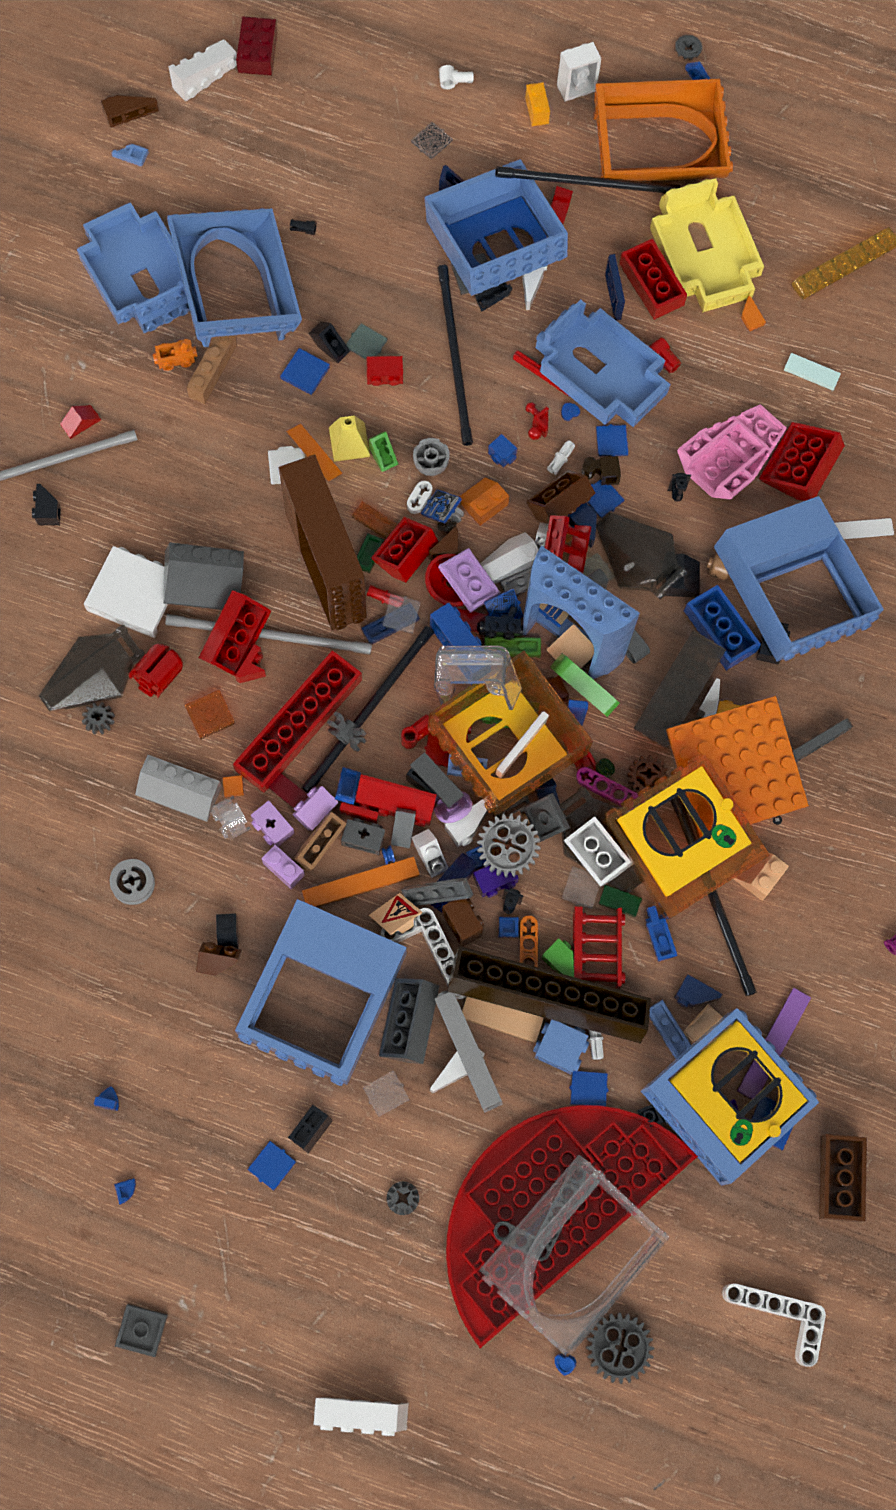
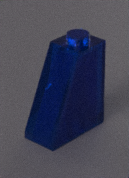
[430,853,478,913]

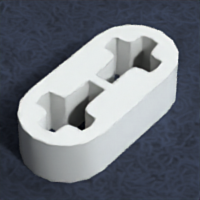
[407,481,432,514]

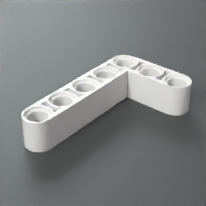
[381,908,466,999]
[722,1284,826,1367]

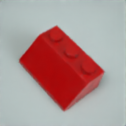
[371,517,439,583]

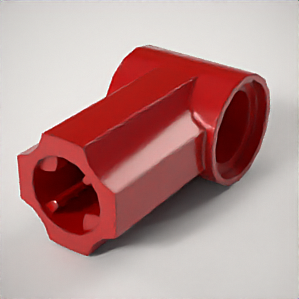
[648,337,682,374]
[401,714,437,749]

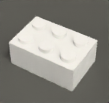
[557,42,601,101]

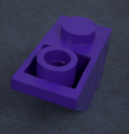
[473,865,519,898]

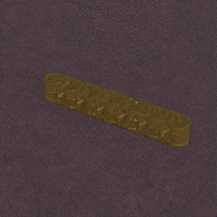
[791,227,896,300]

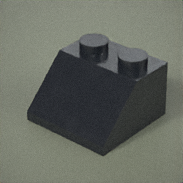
[662,553,700,598]

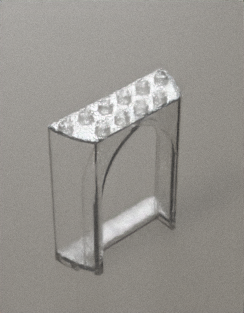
[480,1155,669,1356]

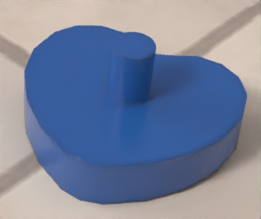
[561,403,580,421]
[554,1354,576,1375]

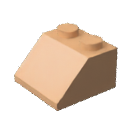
[731,847,789,901]

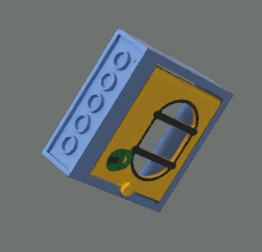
[641,1008,819,1186]

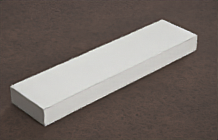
[496,712,549,778]

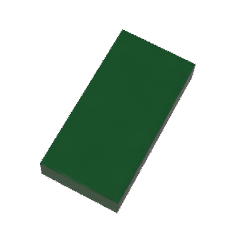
[357,533,385,574]
[599,885,642,917]

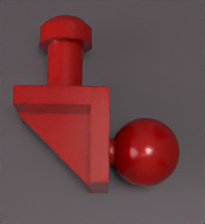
[525,402,549,440]

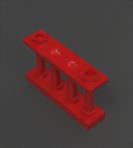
[544,515,591,574]
[573,906,625,989]

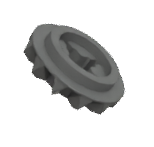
[675,35,702,60]
[387,1181,419,1215]

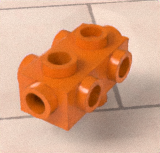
[153,339,198,371]

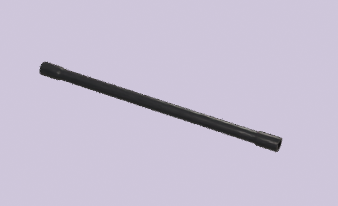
[495,166,681,194]
[437,265,473,446]
[301,626,434,793]
[670,796,757,997]

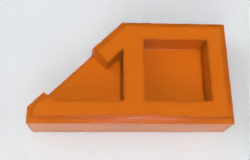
[741,296,766,332]

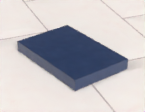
[605,254,625,320]

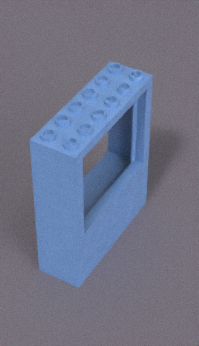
[714,496,884,662]
[235,899,407,1086]

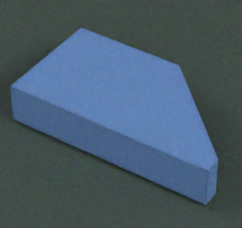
[112,144,149,167]

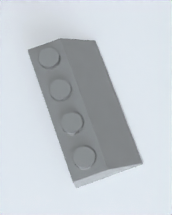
[135,755,222,822]

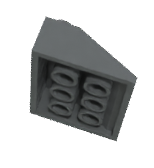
[163,542,244,610]

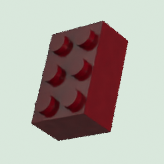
[236,16,278,76]

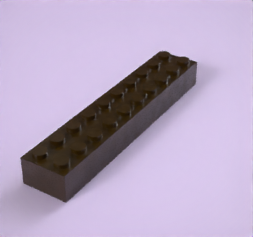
[447,946,651,1044]

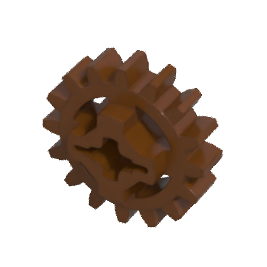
[627,755,669,797]

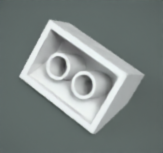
[564,816,631,887]

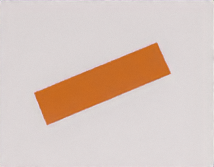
[286,424,343,482]

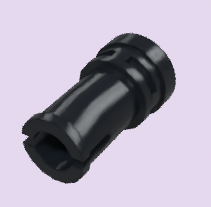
[290,219,317,235]

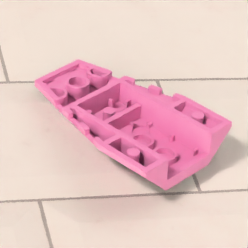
[677,404,787,500]

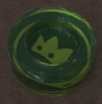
[595,758,615,778]

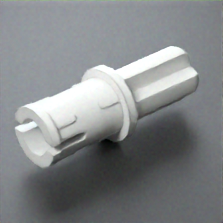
[547,440,575,475]
[588,1030,604,1060]

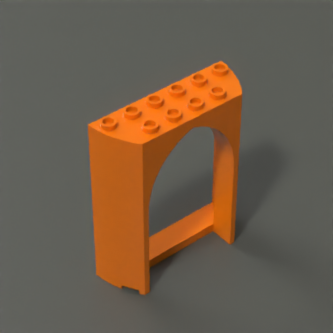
[594,79,733,182]

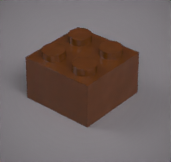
[442,898,484,947]

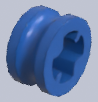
[381,845,395,865]

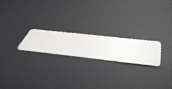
[835,518,894,539]

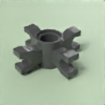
[327,712,366,752]

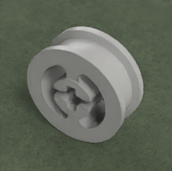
[110,859,155,905]

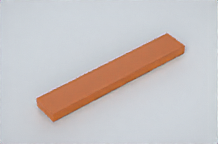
[302,857,420,907]

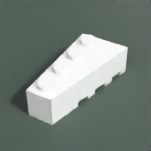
[168,39,237,102]
[314,1397,408,1436]

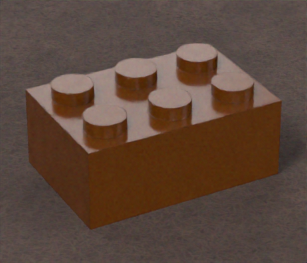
[526,470,596,524]

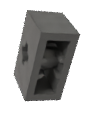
[341,818,385,855]

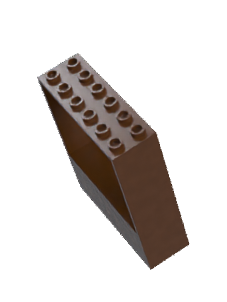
[278,454,367,630]

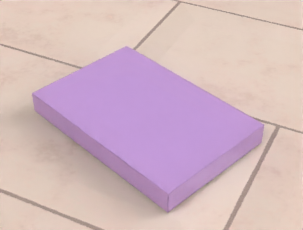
[438,548,500,613]

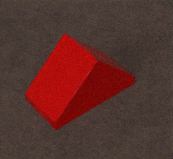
[60,405,101,439]

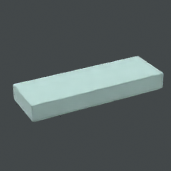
[784,353,841,391]

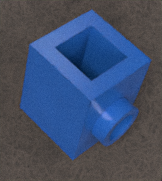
[488,434,517,468]

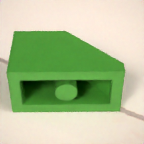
[541,938,574,977]

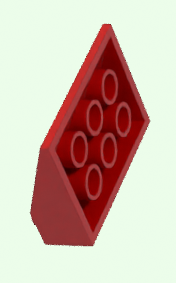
[759,422,845,501]

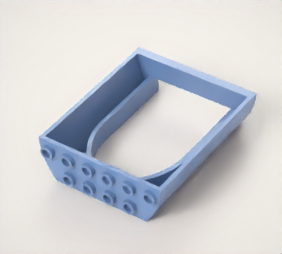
[167,208,302,347]
[522,546,640,680]

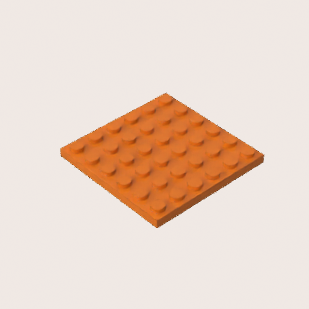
[666,696,809,838]

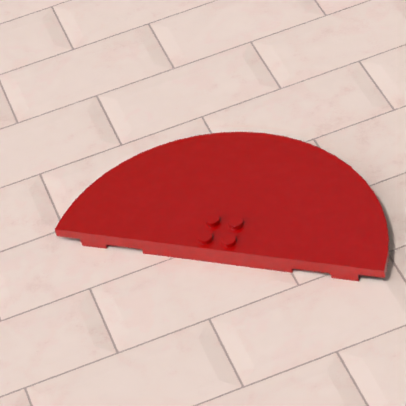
[446,1105,698,1349]

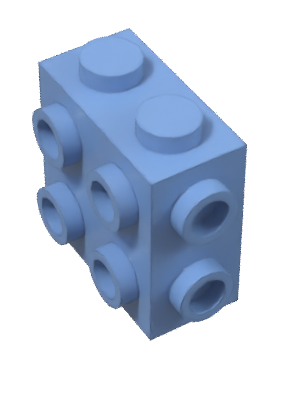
[533,1020,590,1075]

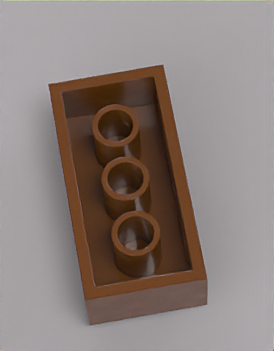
[819,1134,867,1222]

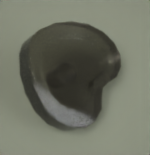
[437,521,457,534]

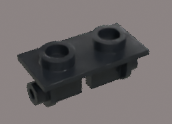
[475,282,513,312]
[668,472,691,502]
[502,888,524,914]

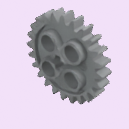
[477,813,541,878]

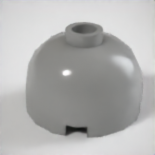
[413,438,450,476]

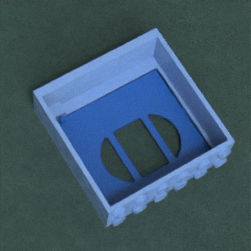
[425,159,568,296]

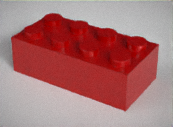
[619,239,687,320]

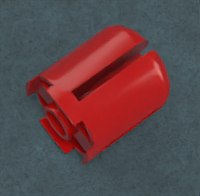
[129,643,183,698]

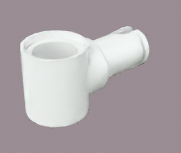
[439,65,473,89]

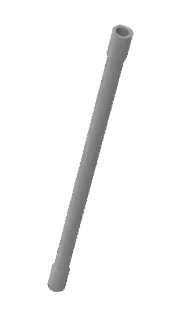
[0,430,137,481]
[165,614,372,655]

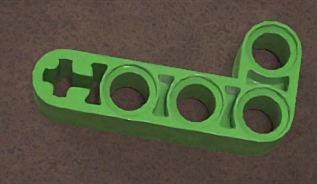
[550,653,620,717]

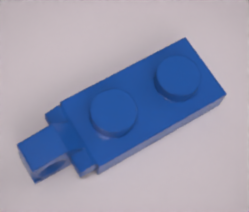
[645,906,678,962]

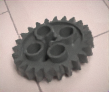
[586,1313,654,1384]

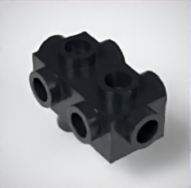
[477,606,523,640]

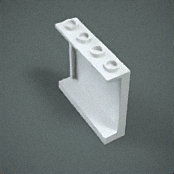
[84,546,168,638]

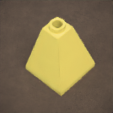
[329,415,370,462]

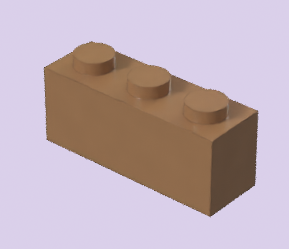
[292,812,346,871]

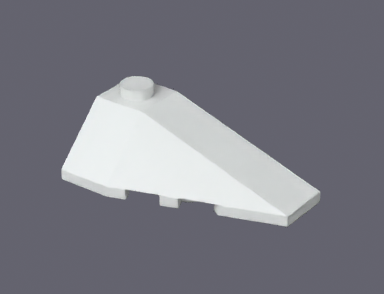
[480,533,539,584]

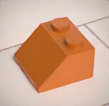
[459,477,509,526]

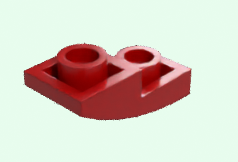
[551,186,573,225]

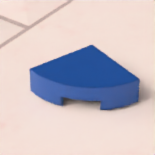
[114,1178,136,1205]

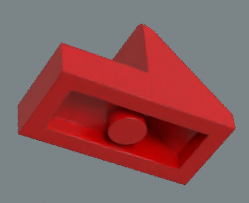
[235,644,266,683]

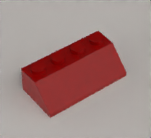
[198,590,272,677]
[355,774,437,827]

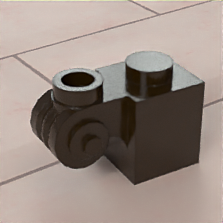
[582,456,621,486]

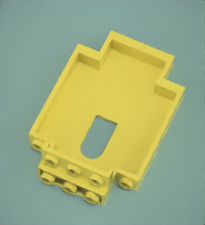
[650,178,764,312]

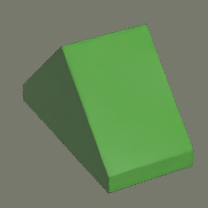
[369,431,398,472]

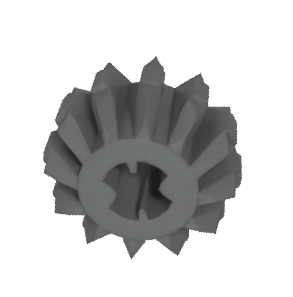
[82,702,115,735]

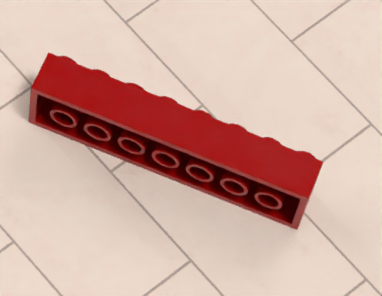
[233,650,362,793]

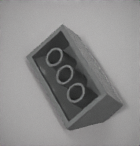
[379,978,439,1064]

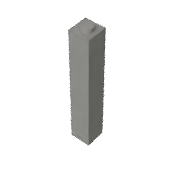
[435,991,503,1113]

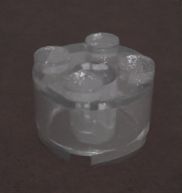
[210,795,251,840]

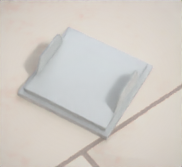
[268,446,305,485]

